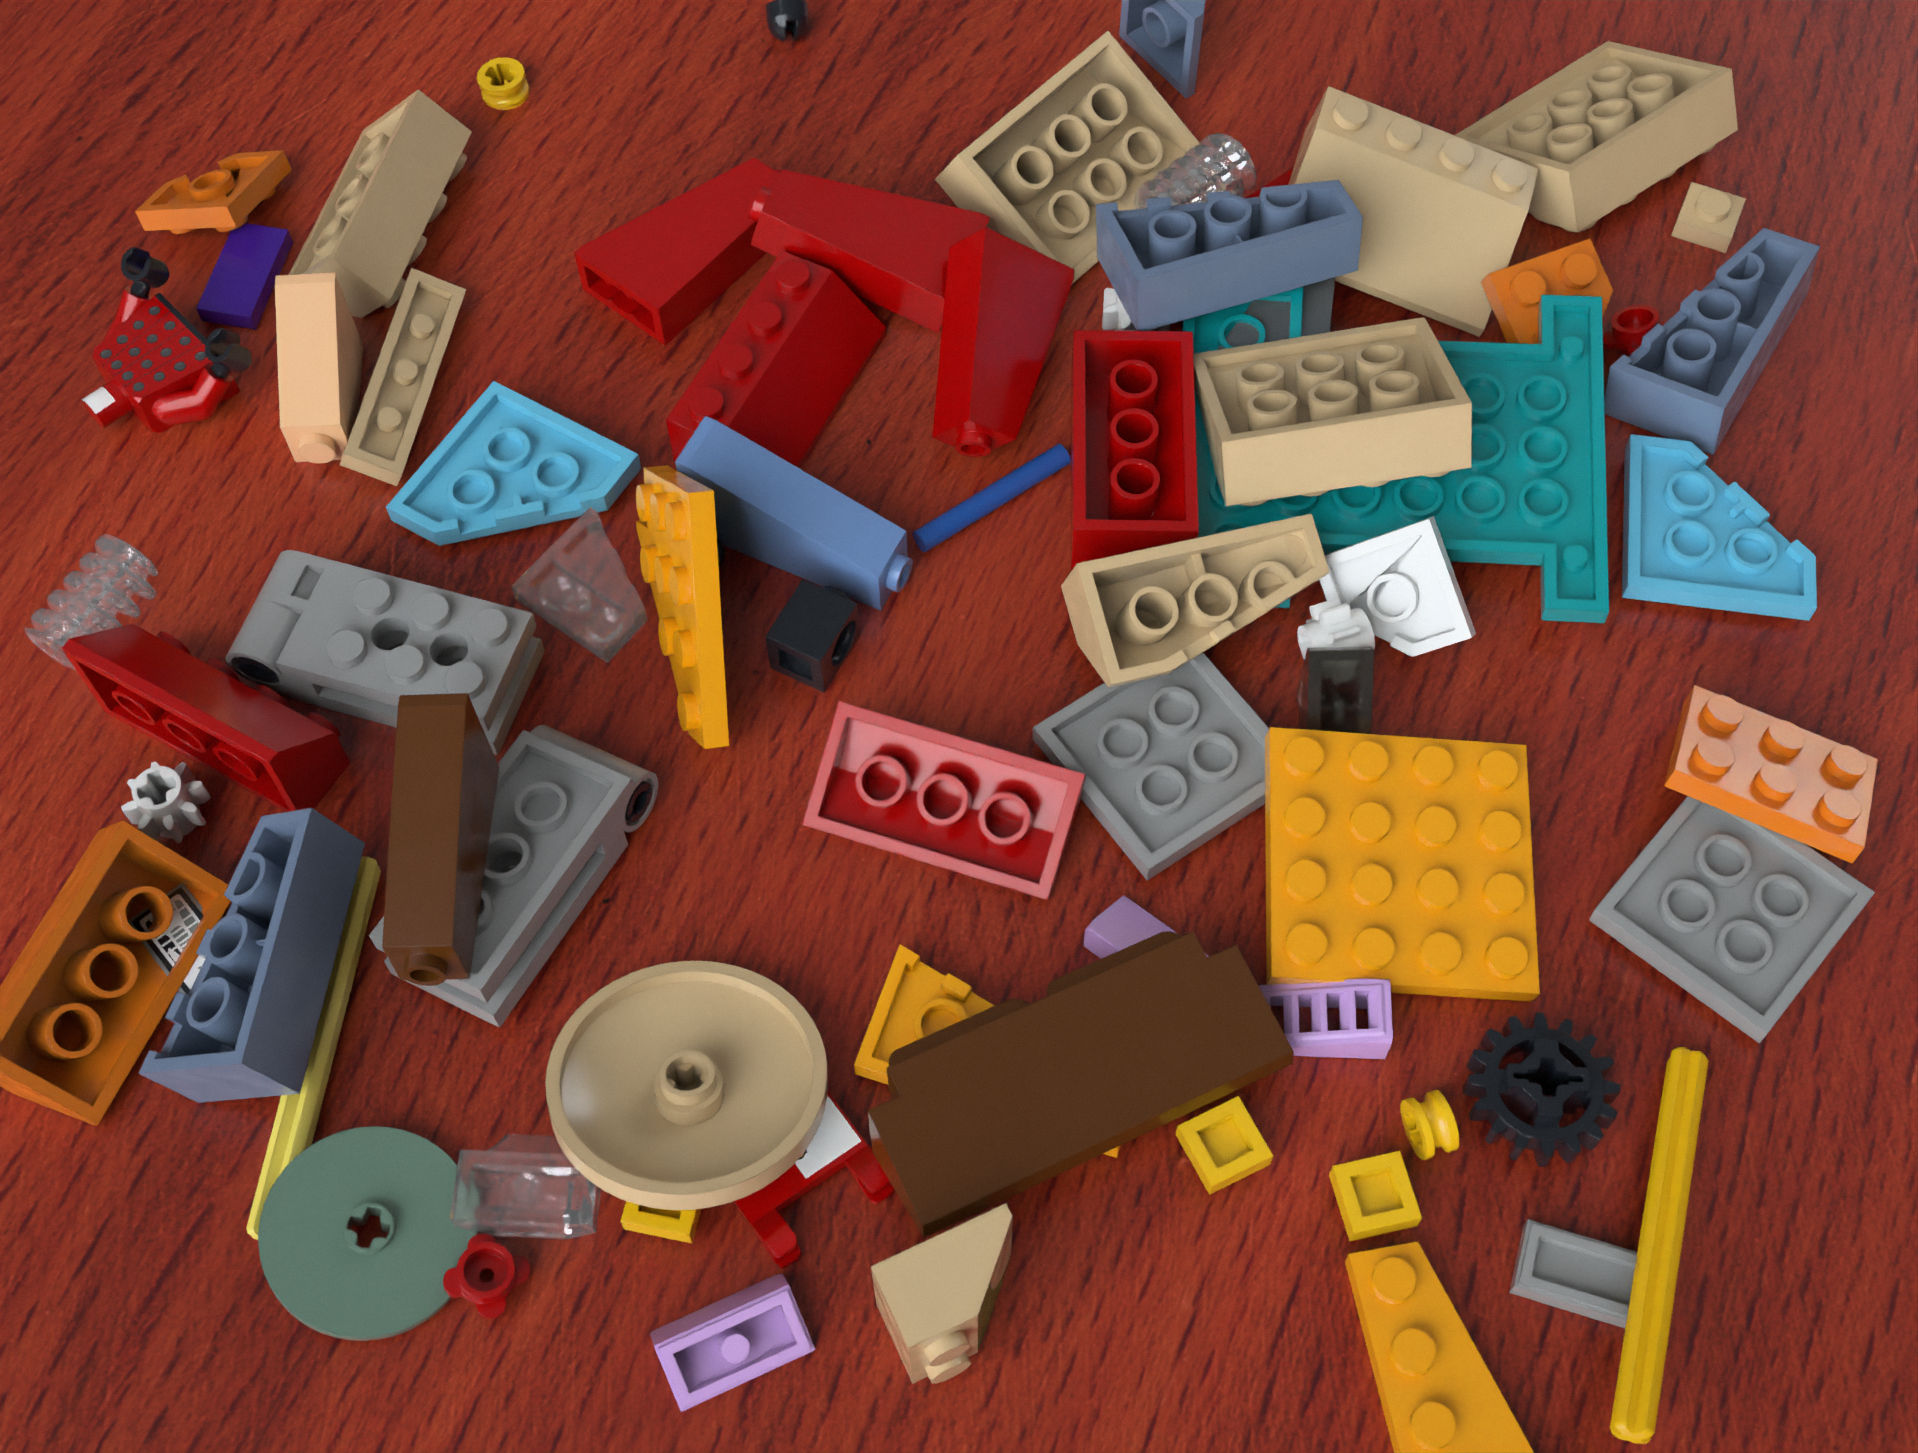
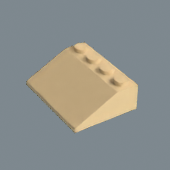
[935,31,1213,284]
[1455,41,1738,233]
[1288,86,1539,337]
[1193,317,1472,507]

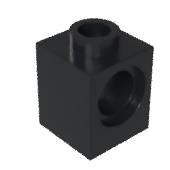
[765,579,860,693]

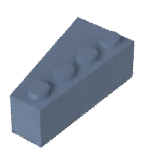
[1096,180,1363,331]
[1604,228,1820,455]
[138,808,365,1103]

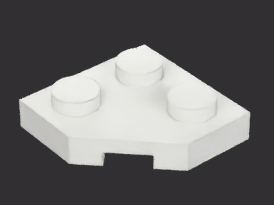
[1320,516,1476,657]

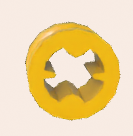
[477,57,530,110]
[1400,1090,1459,1160]

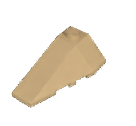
[1061,514,1330,687]

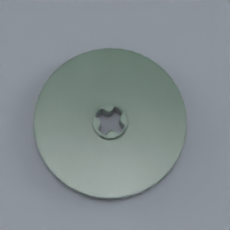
[258,1126,478,1341]

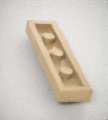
[339,268,466,486]

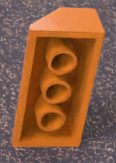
[0,820,231,1125]

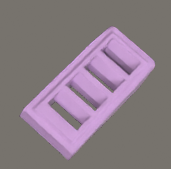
[1258,979,1393,1059]

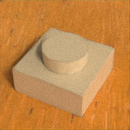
[1671,182,1746,253]

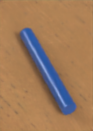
[912,444,1071,553]

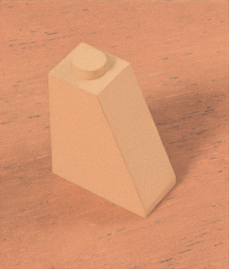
[275,272,363,464]

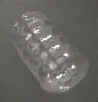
[1135,133,1257,209]
[24,534,158,670]

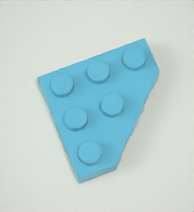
[386,381,641,546]
[1622,434,1817,621]

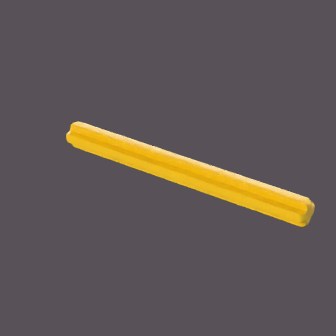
[1610,1047,1709,1444]

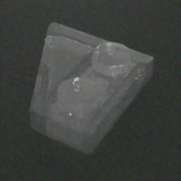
[511,507,648,663]

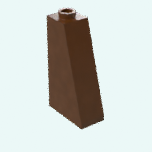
[382,693,499,986]

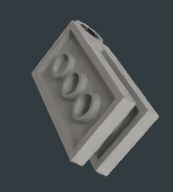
[225,550,545,755]
[369,725,658,1028]

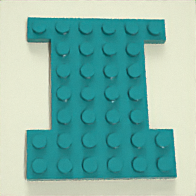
[1183,287,1609,623]

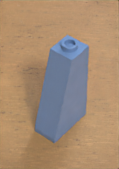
[675,416,913,611]

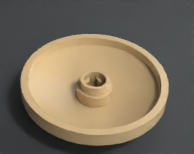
[545,961,827,1210]

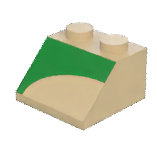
[871,1203,1013,1384]

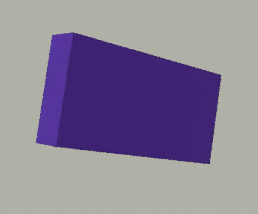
[196,223,293,330]

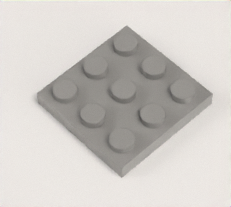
[1033,653,1269,881]
[1589,796,1875,1043]

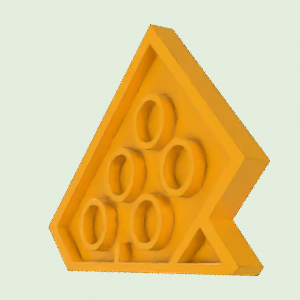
[636,465,729,749]

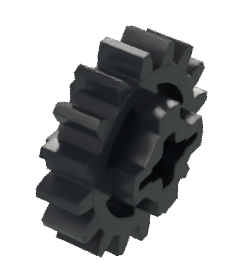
[1462,1013,1621,1167]

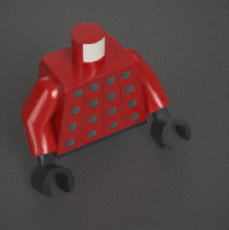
[82,247,252,433]

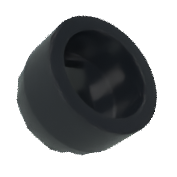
[765,0,809,42]

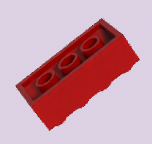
[666,250,887,469]
[1071,330,1199,570]
[61,624,350,812]

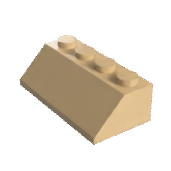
[289,89,472,318]

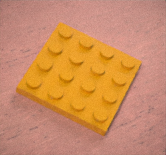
[1265,727,1540,1002]

